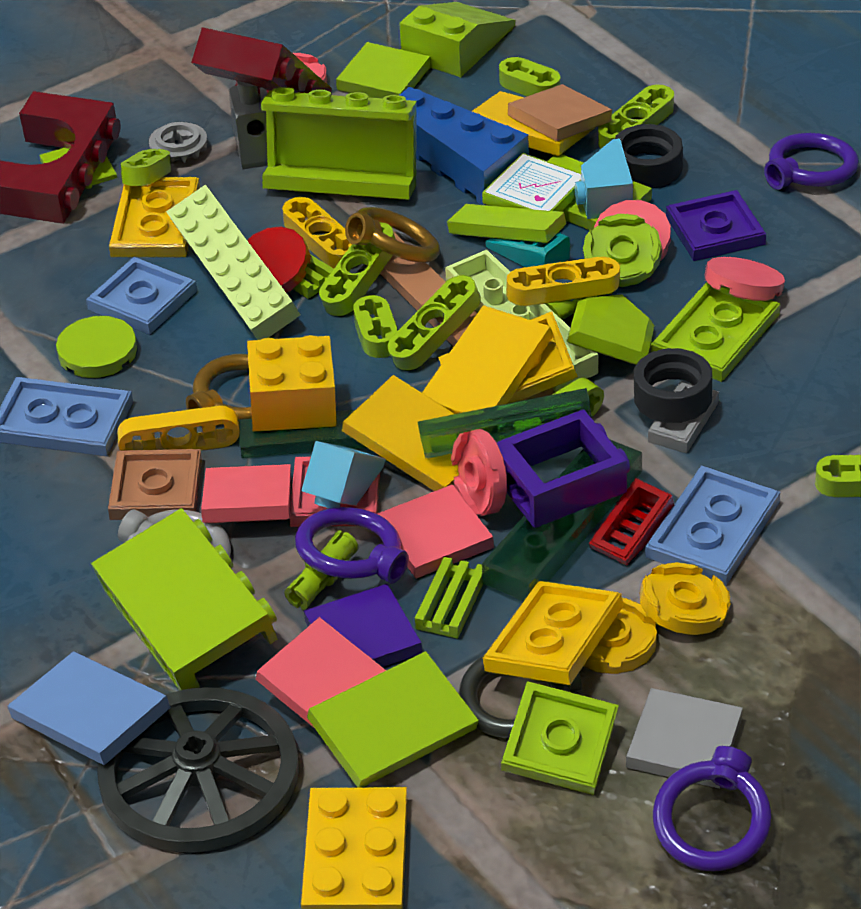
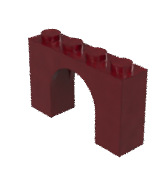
[191,27,332,95]
[0,91,121,224]

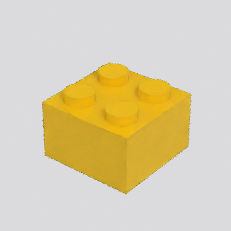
[247,335,336,432]

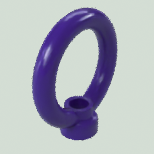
[764,133,859,190]
[295,507,409,584]
[653,746,771,871]

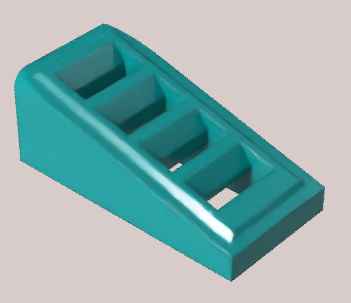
[486,233,570,267]

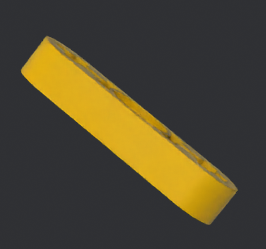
[282,197,352,269]
[506,257,620,306]
[117,406,240,451]

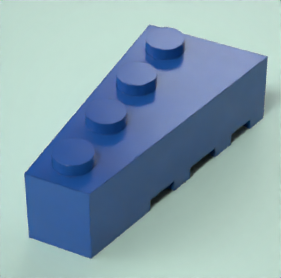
[400,87,529,206]

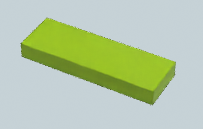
[447,204,566,243]

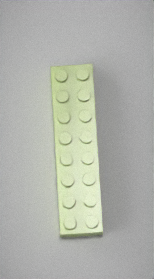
[166,185,301,340]
[445,250,598,392]

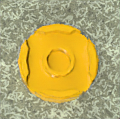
[639,562,731,635]
[584,598,657,674]

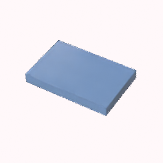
[0,377,133,456]
[645,465,781,586]
[7,651,170,765]

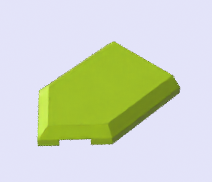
[567,294,655,365]

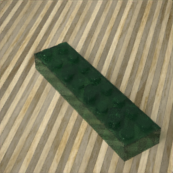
[482,439,642,601]

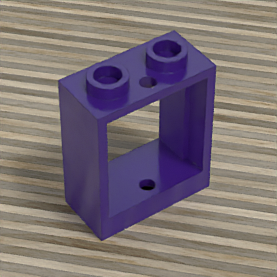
[496,409,630,528]

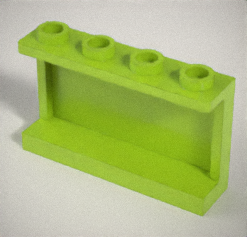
[261,87,417,199]
[91,508,278,691]

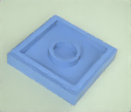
[86,257,197,335]

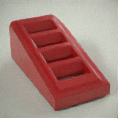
[589,478,674,565]

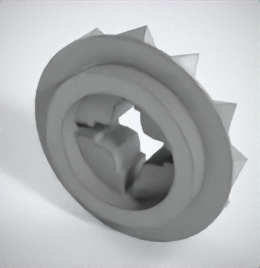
[149,122,207,164]

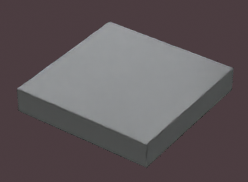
[626,688,743,789]

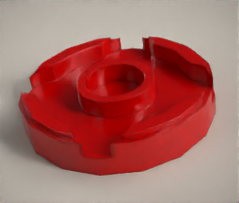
[247,226,311,293]

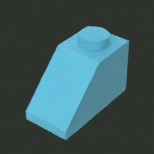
[575,139,633,219]
[301,441,386,508]

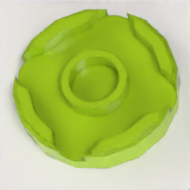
[583,213,662,287]
[56,316,137,378]

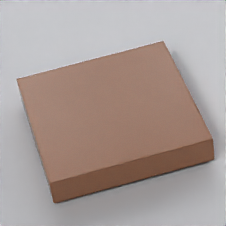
[508,84,612,141]
[108,449,202,520]

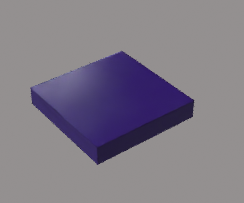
[666,190,766,261]
[304,584,422,667]

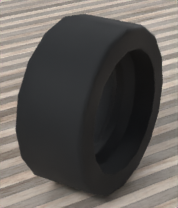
[615,124,683,188]
[634,348,712,423]

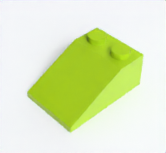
[399,2,516,77]

